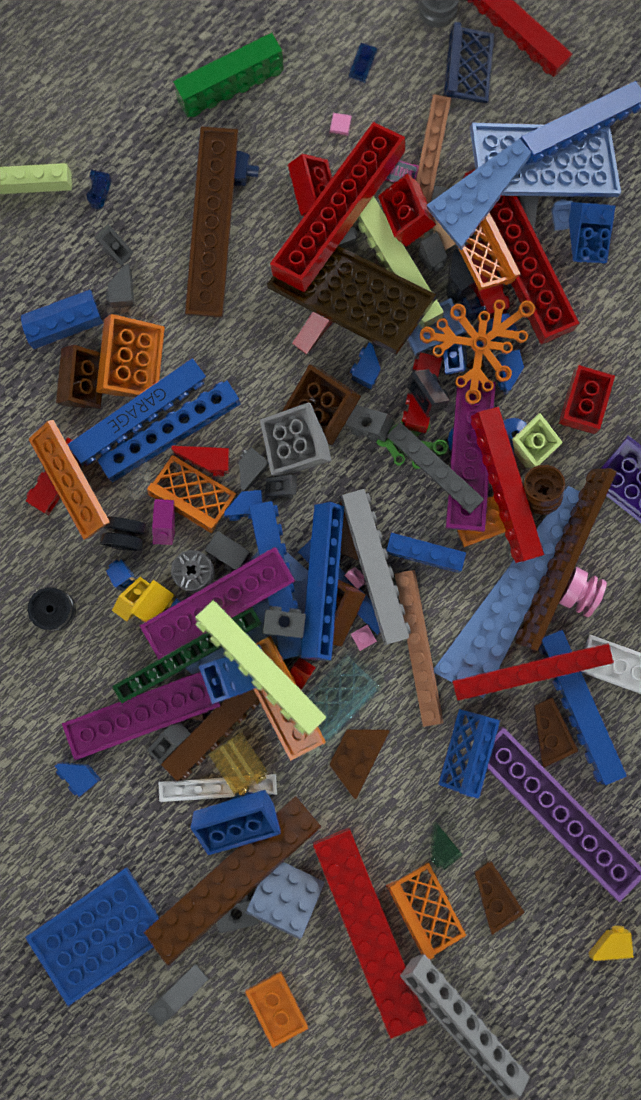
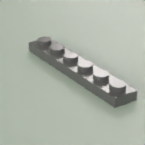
[387,422,484,514]

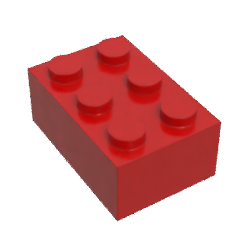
[378,173,437,247]
[558,365,615,435]

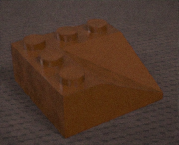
[282,364,361,445]

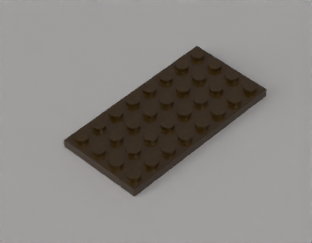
[267,246,437,355]

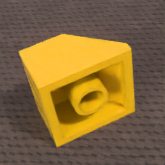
[129,580,177,622]

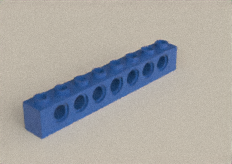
[97,381,241,483]

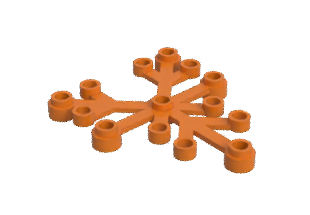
[419,300,535,405]

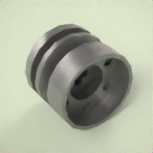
[171,550,215,593]

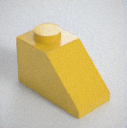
[112,577,150,622]
[589,926,634,961]

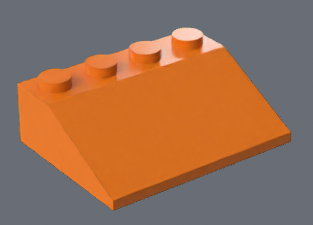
[96,314,165,397]

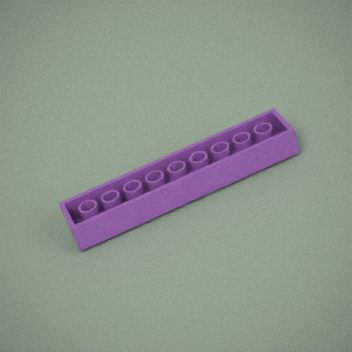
[487,727,641,902]

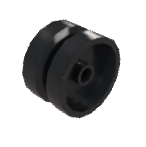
[99,516,147,551]
[27,587,76,631]

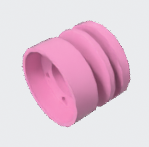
[559,567,607,618]

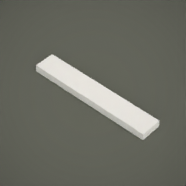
[159,774,277,802]

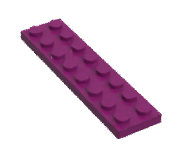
[445,379,496,532]
[140,547,295,660]
[62,672,221,761]

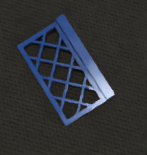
[438,709,500,799]

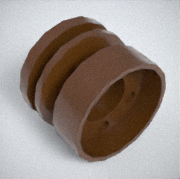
[523,465,565,515]

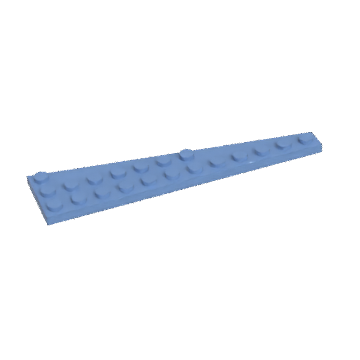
[434,486,580,699]

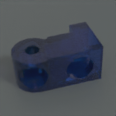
[86,169,112,209]

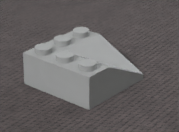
[260,403,332,476]

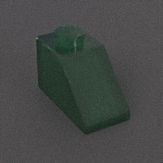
[430,821,463,870]

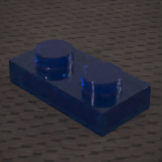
[348,42,378,83]

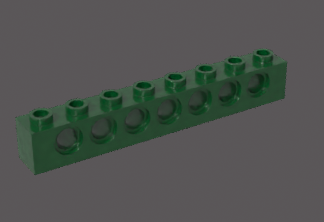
[112,607,262,704]

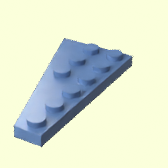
[427,139,531,250]

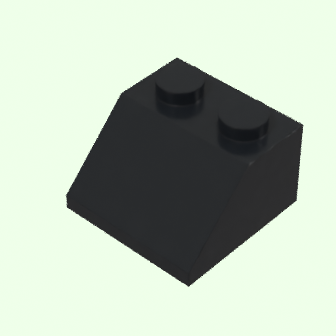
[446,249,477,303]
[407,369,449,418]

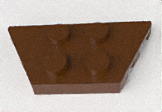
[329,729,390,799]

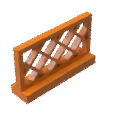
[457,212,520,290]
[147,455,236,534]
[386,863,467,960]

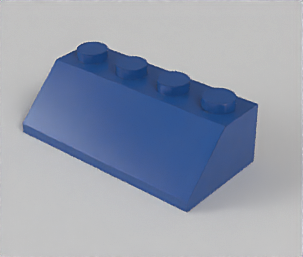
[21,289,103,349]
[191,790,280,855]

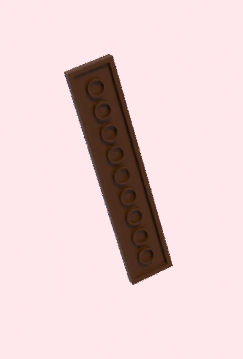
[185,126,239,318]
[515,468,617,651]
[144,796,322,965]

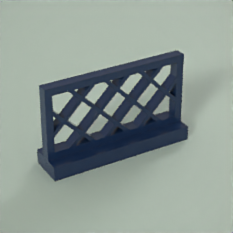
[443,22,494,103]

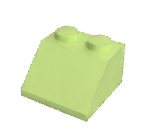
[512,413,563,468]

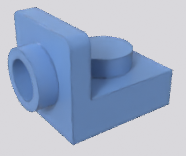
[551,199,573,231]

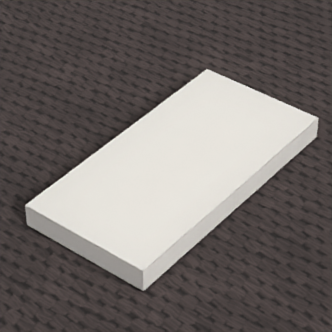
[581,635,641,694]

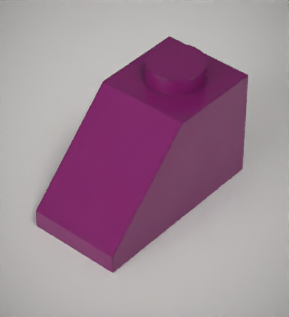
[152,499,175,545]

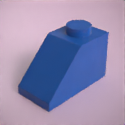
[444,344,468,375]
[106,560,137,591]

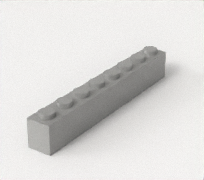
[340,489,411,646]

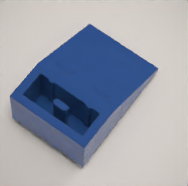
[569,202,616,263]
[199,644,262,704]

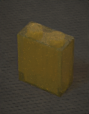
[208,732,268,796]

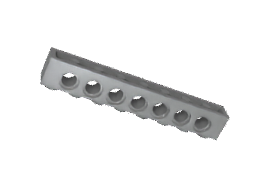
[400,954,530,1100]

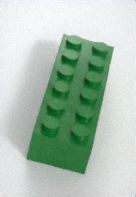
[173,32,284,118]

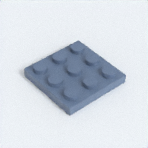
[245,862,325,939]

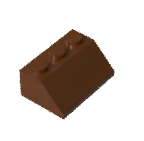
[56,345,102,409]
[333,579,366,647]

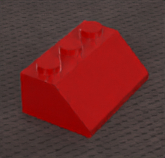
[287,153,332,216]

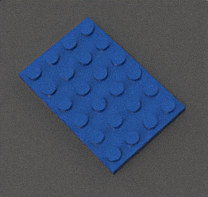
[25,867,160,1006]

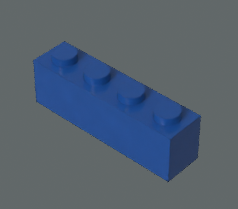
[386,533,466,573]

